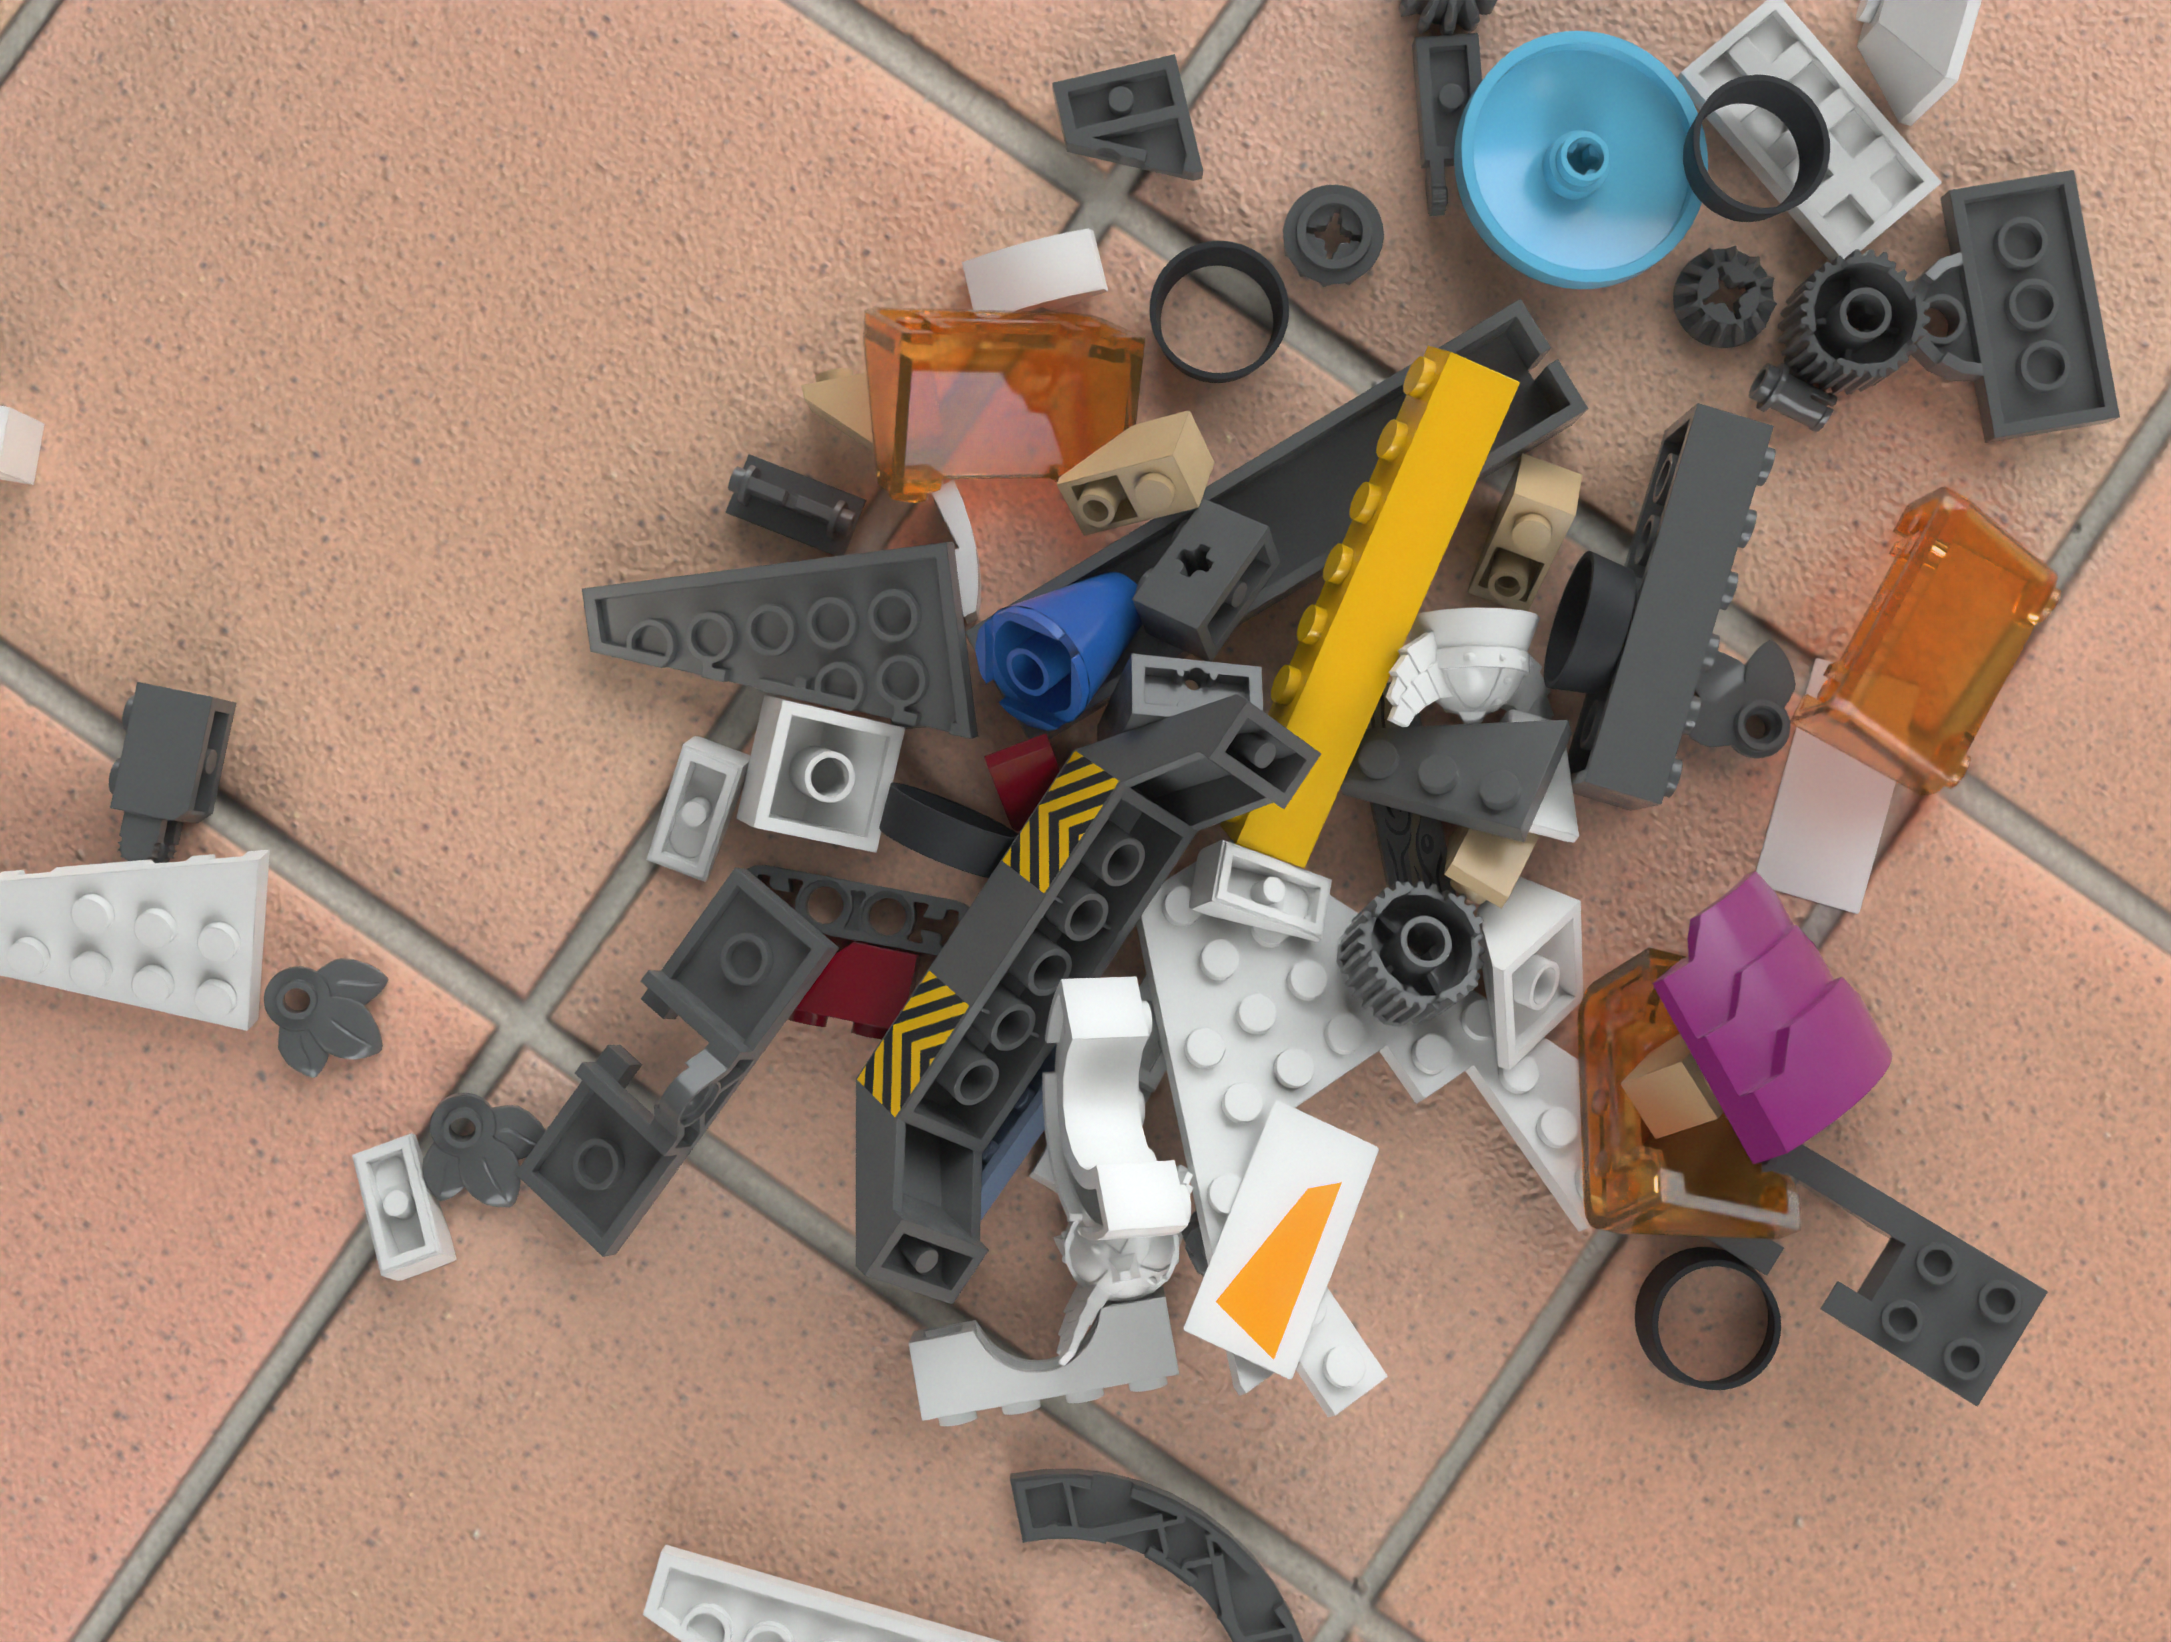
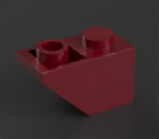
[788,942,922,1040]

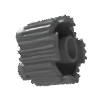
[1778,249,1930,395]
[1336,881,1485,1027]

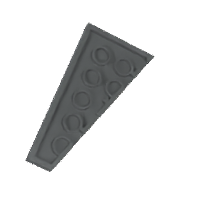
[582,542,978,739]

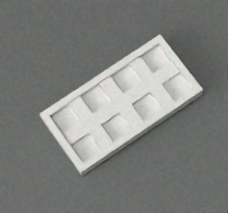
[1677,0,1942,262]

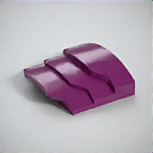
[1652,871,1892,1164]

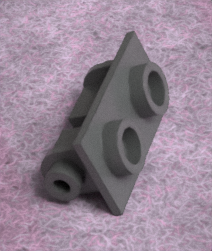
[726,454,866,556]

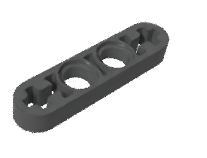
[747,865,970,956]

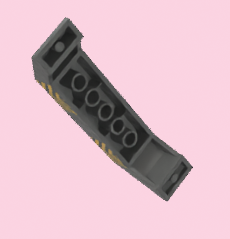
[856,694,1321,1304]

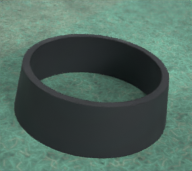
[1683,74,1830,222]
[1149,241,1289,383]
[1544,551,1636,694]
[879,782,1018,878]
[1635,1247,1781,1390]

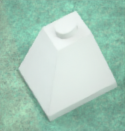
[1856,0,1982,126]
[1476,876,1583,1071]

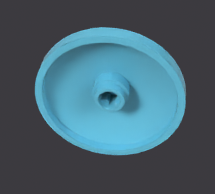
[1454,31,1708,289]

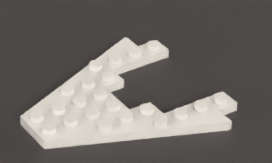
[1136,839,1637,1417]

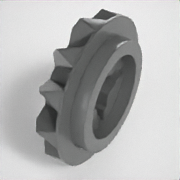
[1283,184,1384,287]
[1673,246,1777,348]

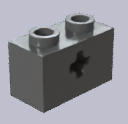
[1132,499,1281,662]

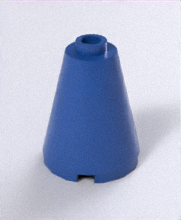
[975,572,1143,731]

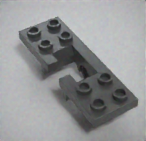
[515,867,839,1257]
[1625,1112,2048,1407]

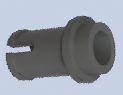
[1749,363,1837,432]

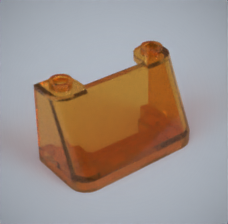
[863,307,1146,503]
[1790,486,2061,796]
[1577,947,1801,1240]

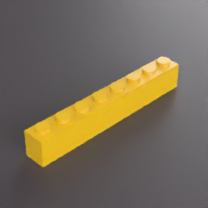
[1220,346,1520,869]

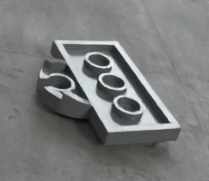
[1912,170,2120,443]

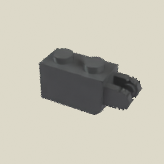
[109,682,237,863]

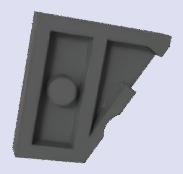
[1052,54,1203,181]

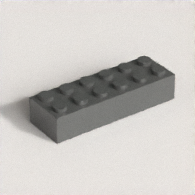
[1568,403,1776,811]

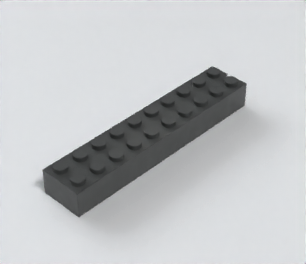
[965,299,1589,740]

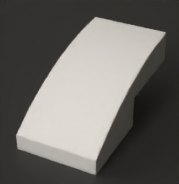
[962,228,1108,327]
[931,479,981,624]

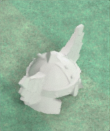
[1386,608,1554,727]
[1053,1165,1194,1366]

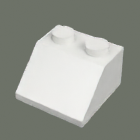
[736,695,905,853]

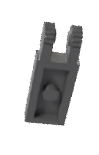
[1412,33,1482,216]

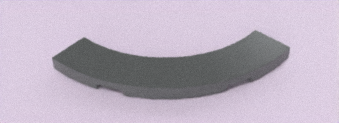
[1010,1469,1304,1642]

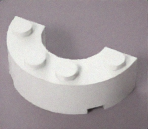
[1042,977,1191,1241]

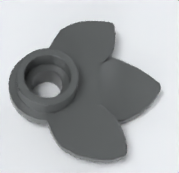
[1689,640,1796,759]
[264,958,388,1078]
[422,1093,546,1207]

